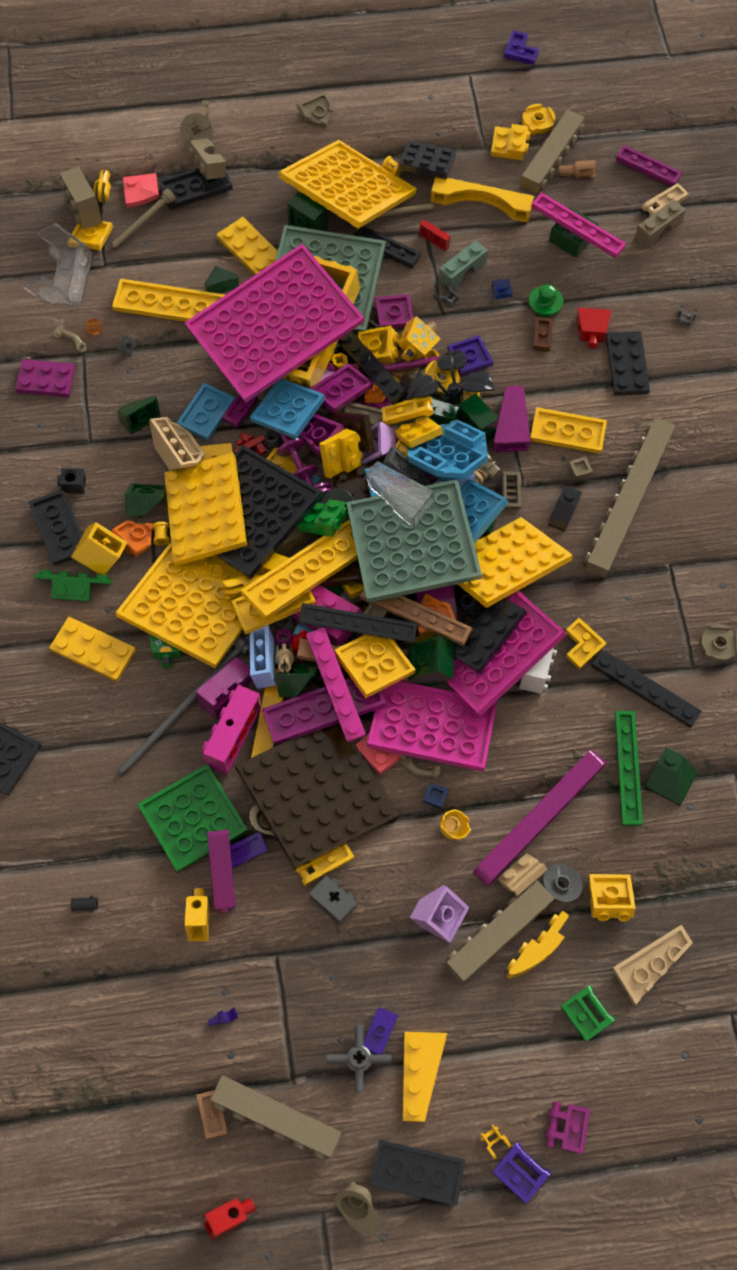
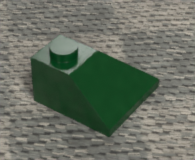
[117,396,161,435]
[125,483,166,518]
[275,662,320,699]
[645,747,698,806]

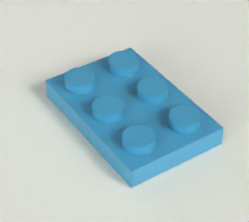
[177,383,235,441]

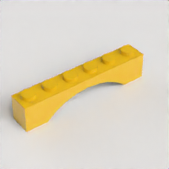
[430,177,534,223]

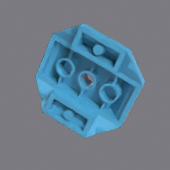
[407,420,488,482]

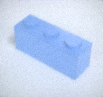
[250,626,276,689]

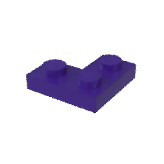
[504,30,539,65]

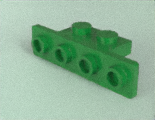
[34,570,112,601]

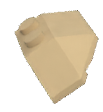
[149,417,205,470]

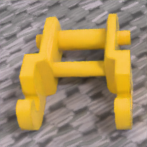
[480,1124,512,1160]

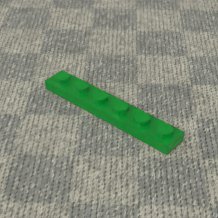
[614,711,643,826]

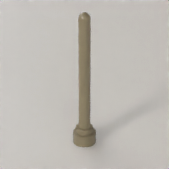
[111,189,176,249]
[377,204,434,218]

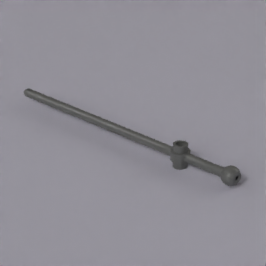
[118,633,250,775]

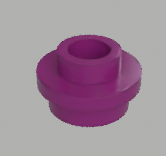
[274,629,293,647]

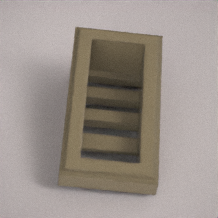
[501,471,521,508]

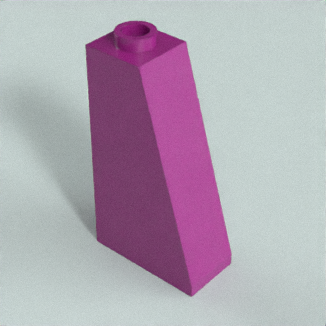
[492,385,531,452]
[206,830,236,914]

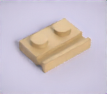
[497,853,547,896]

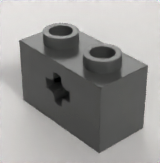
[309,876,357,925]

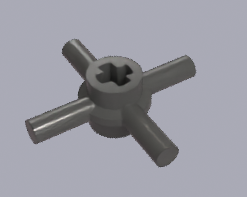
[327,1025,392,1093]

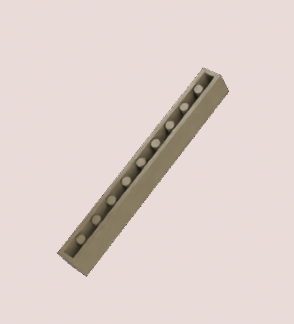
[584,417,676,579]

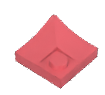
[123,173,159,208]
[356,734,401,776]

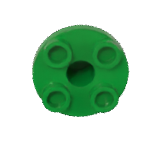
[528,284,563,318]

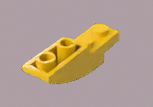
[506,911,569,979]

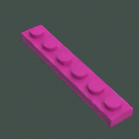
[531,192,626,259]
[306,627,366,743]

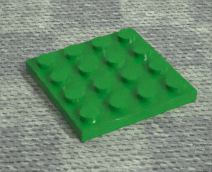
[137,764,248,873]

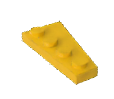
[403,1032,447,1122]

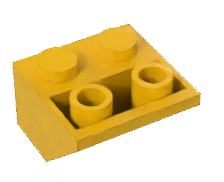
[71,522,127,575]

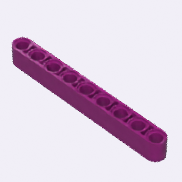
[473,749,607,887]

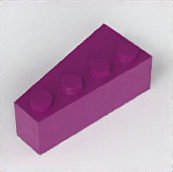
[297,414,345,460]

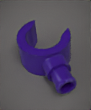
[208,1007,238,1026]

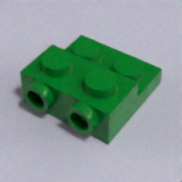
[298,499,349,537]

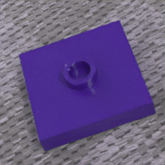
[447,335,494,377]

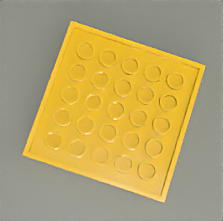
[278,140,417,228]
[116,542,260,669]

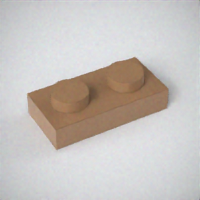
[196,1090,228,1140]

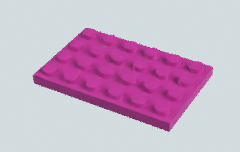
[445,591,567,716]
[367,681,498,772]

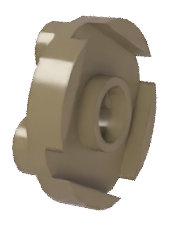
[180,113,214,145]
[700,624,737,662]

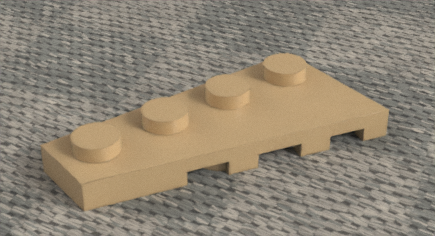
[612,925,693,1005]

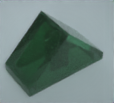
[204,266,239,293]

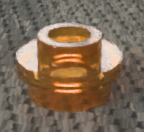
[85,318,103,335]

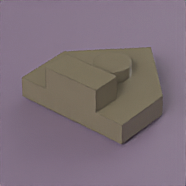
[297,91,333,127]

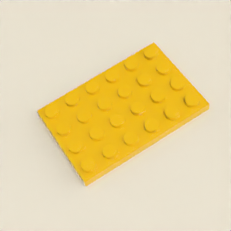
[164,452,247,566]
[458,517,573,608]

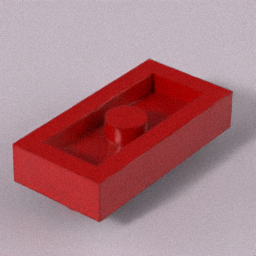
[419,220,451,252]

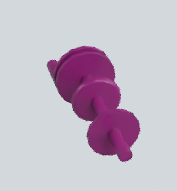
[277,433,331,503]

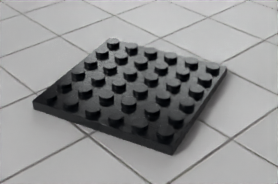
[214,445,324,579]

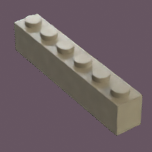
[520,109,585,195]
[445,880,555,985]
[210,1075,342,1161]

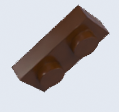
[532,317,553,352]

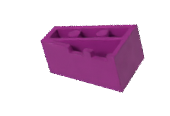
[196,657,253,720]

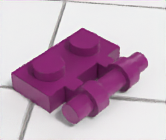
[545,1101,590,1154]

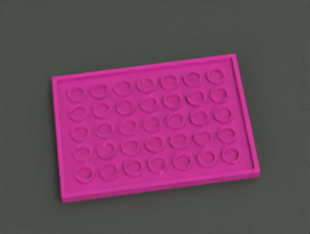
[185,243,365,403]

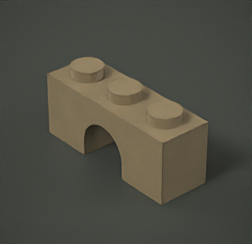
[187,138,226,179]
[635,199,686,249]

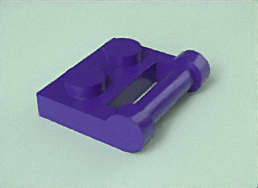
[492,1142,551,1204]

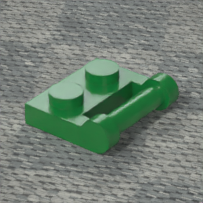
[560,985,616,1043]

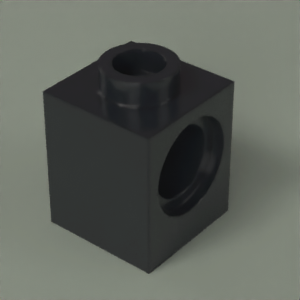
[57,468,86,494]

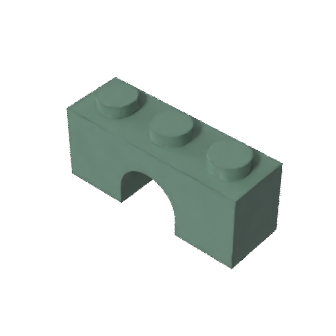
[438,240,488,289]

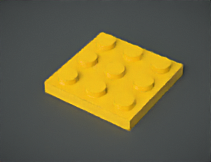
[334,635,416,698]

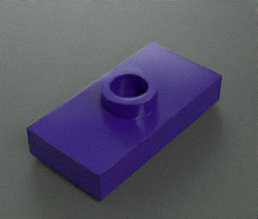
[230,832,269,869]
[363,1007,398,1055]

